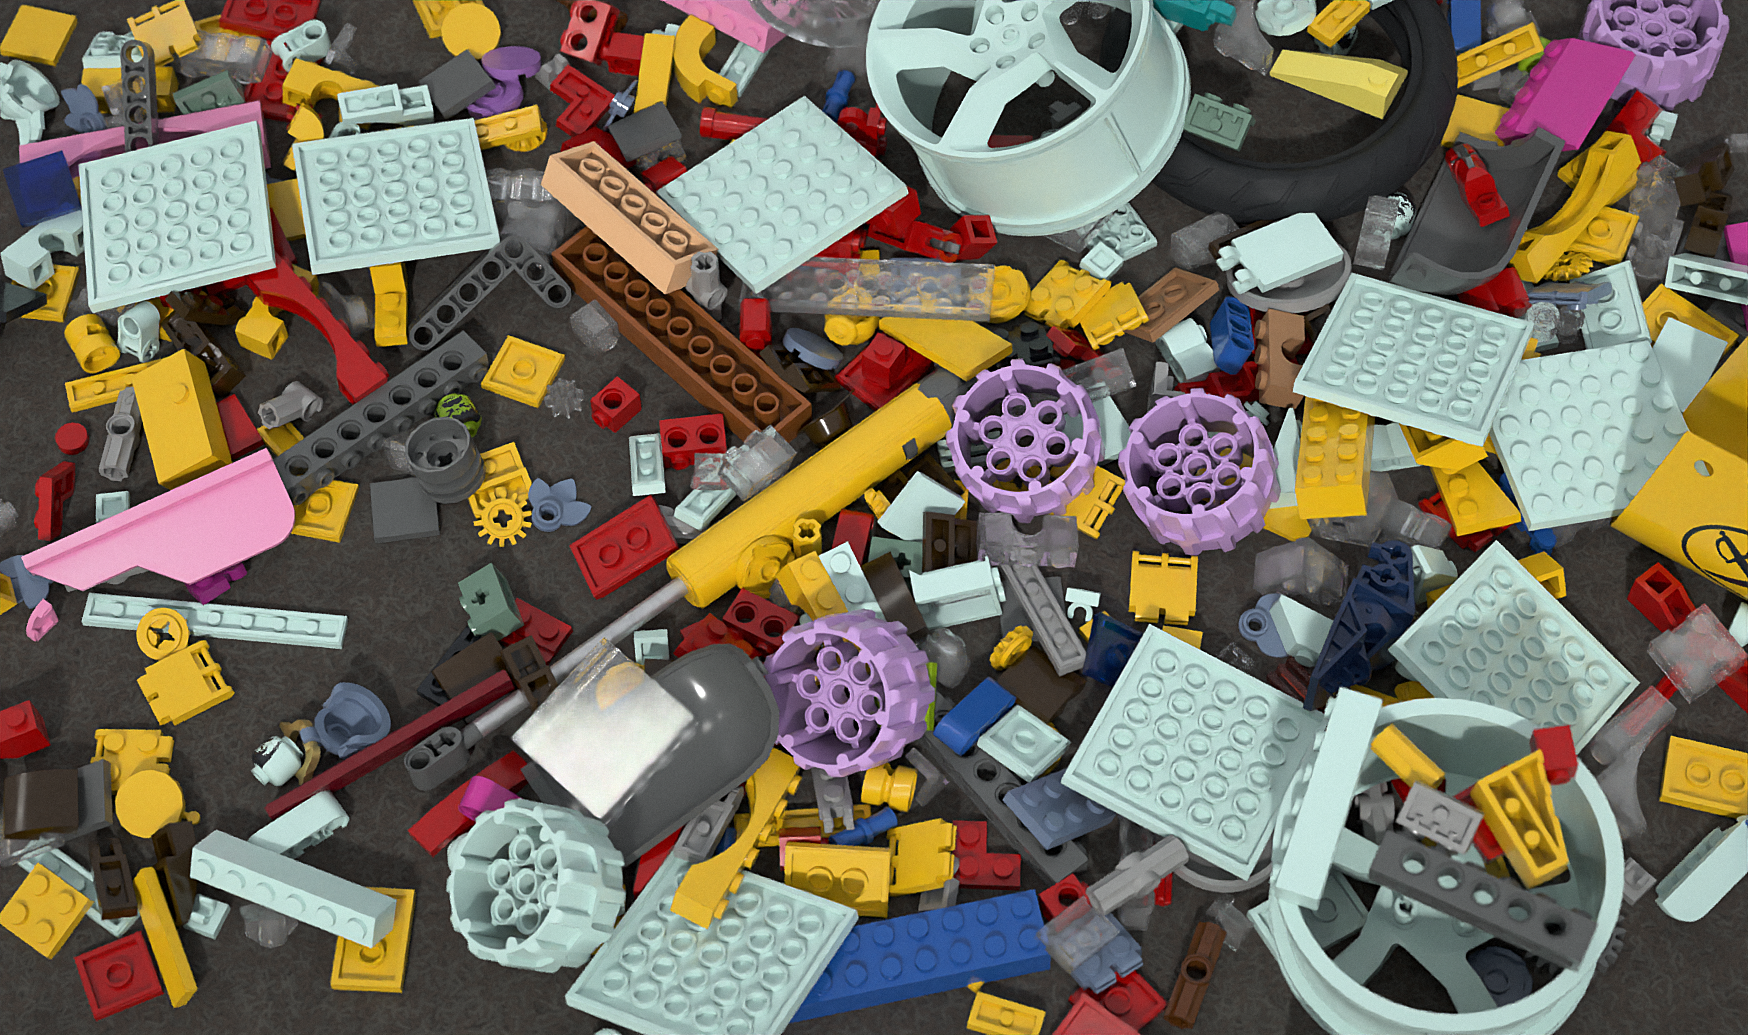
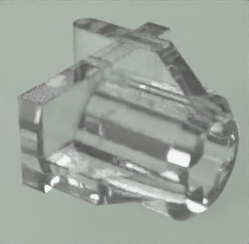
[240,903,298,948]

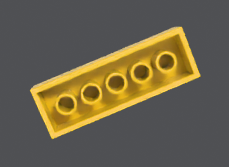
[1295,396,1375,519]

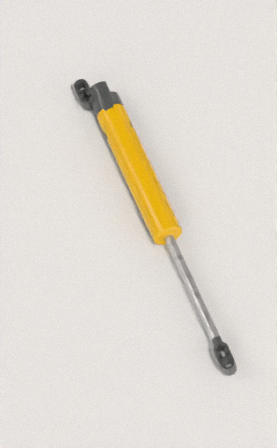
[404,362,989,791]

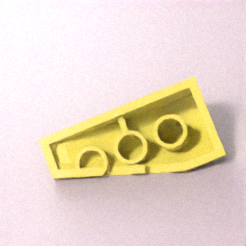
[1269,50,1408,119]

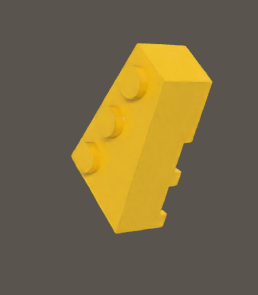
[1469,749,1568,890]

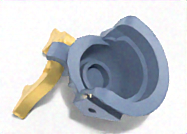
[279,682,391,786]

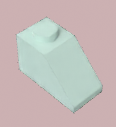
[1411,545,1458,604]
[1269,594,1333,667]

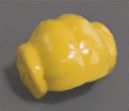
[824,287,880,346]

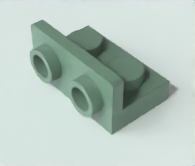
[173,70,245,115]
[1183,93,1256,152]

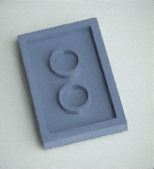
[1003,768,1117,850]

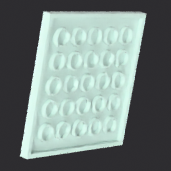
[656,96,909,294]
[292,118,500,275]
[79,120,276,313]
[1293,273,1535,447]
[1489,340,1710,531]
[1388,540,1640,755]
[1061,624,1329,881]
[565,850,858,1035]

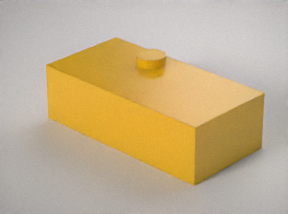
[131,349,232,490]

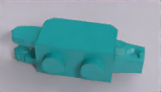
[1153,0,1237,31]

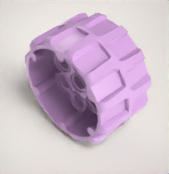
[1578,0,1730,112]
[945,358,1106,523]
[1118,388,1281,556]
[764,609,935,778]

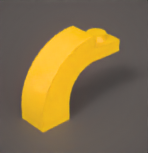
[673,14,738,108]

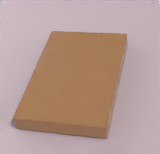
[1124,267,1219,343]

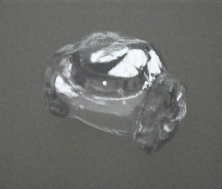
[913,628,971,689]

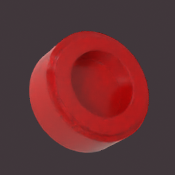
[55,423,89,455]

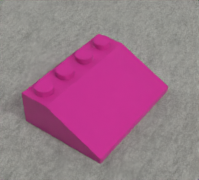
[1495,38,1636,151]

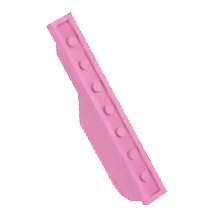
[21,448,295,591]

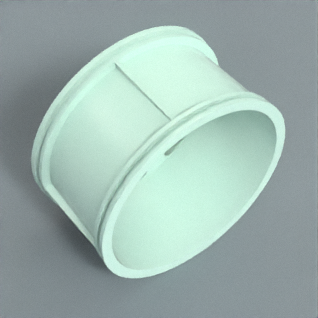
[866,0,1191,236]
[1268,698,1624,1035]

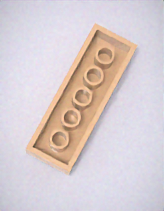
[541,141,718,294]

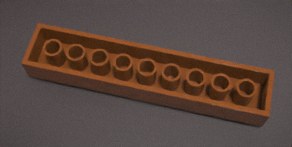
[551,226,812,462]

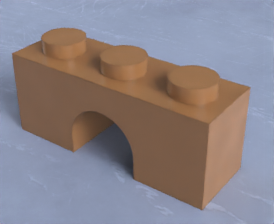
[1254,309,1305,410]

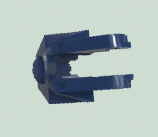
[1303,540,1415,711]

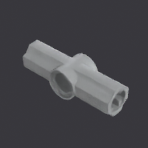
[686,251,728,322]
[99,387,142,481]
[1355,781,1395,846]
[1086,834,1189,917]

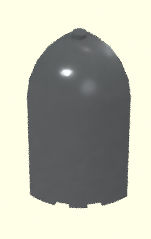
[1387,127,1566,296]
[520,644,780,869]

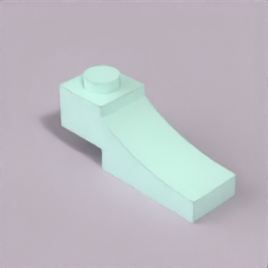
[337,84,434,128]

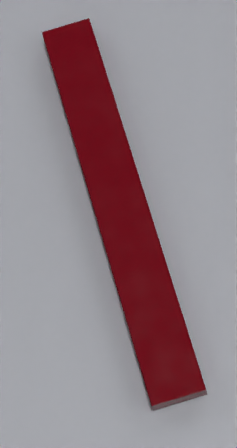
[264,670,515,821]

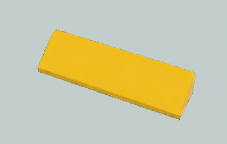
[1457,22,1544,88]

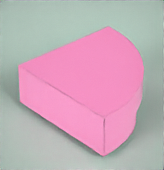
[26,599,58,642]

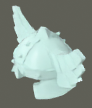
[0,60,59,145]

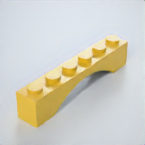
[1507,131,1641,284]
[670,747,803,930]

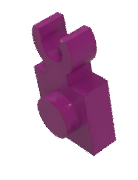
[184,562,247,606]

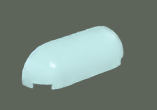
[1655,815,1748,922]

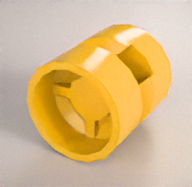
[64,314,120,373]
[861,763,918,813]

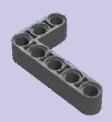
[120,39,159,153]
[408,233,572,350]

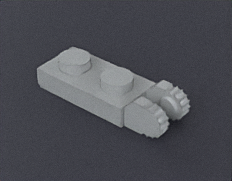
[811,767,854,833]
[673,786,744,864]

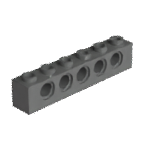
[1367,830,1599,973]

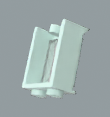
[909,556,1006,630]

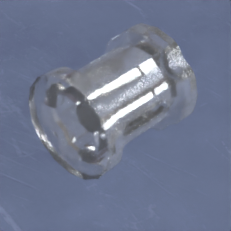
[1553,306,1585,345]

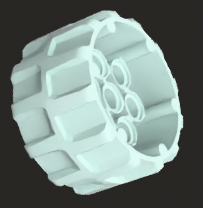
[446,798,626,973]

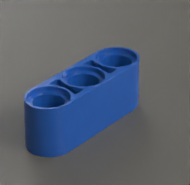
[1447,0,1481,56]
[1210,297,1254,375]
[933,677,1017,756]

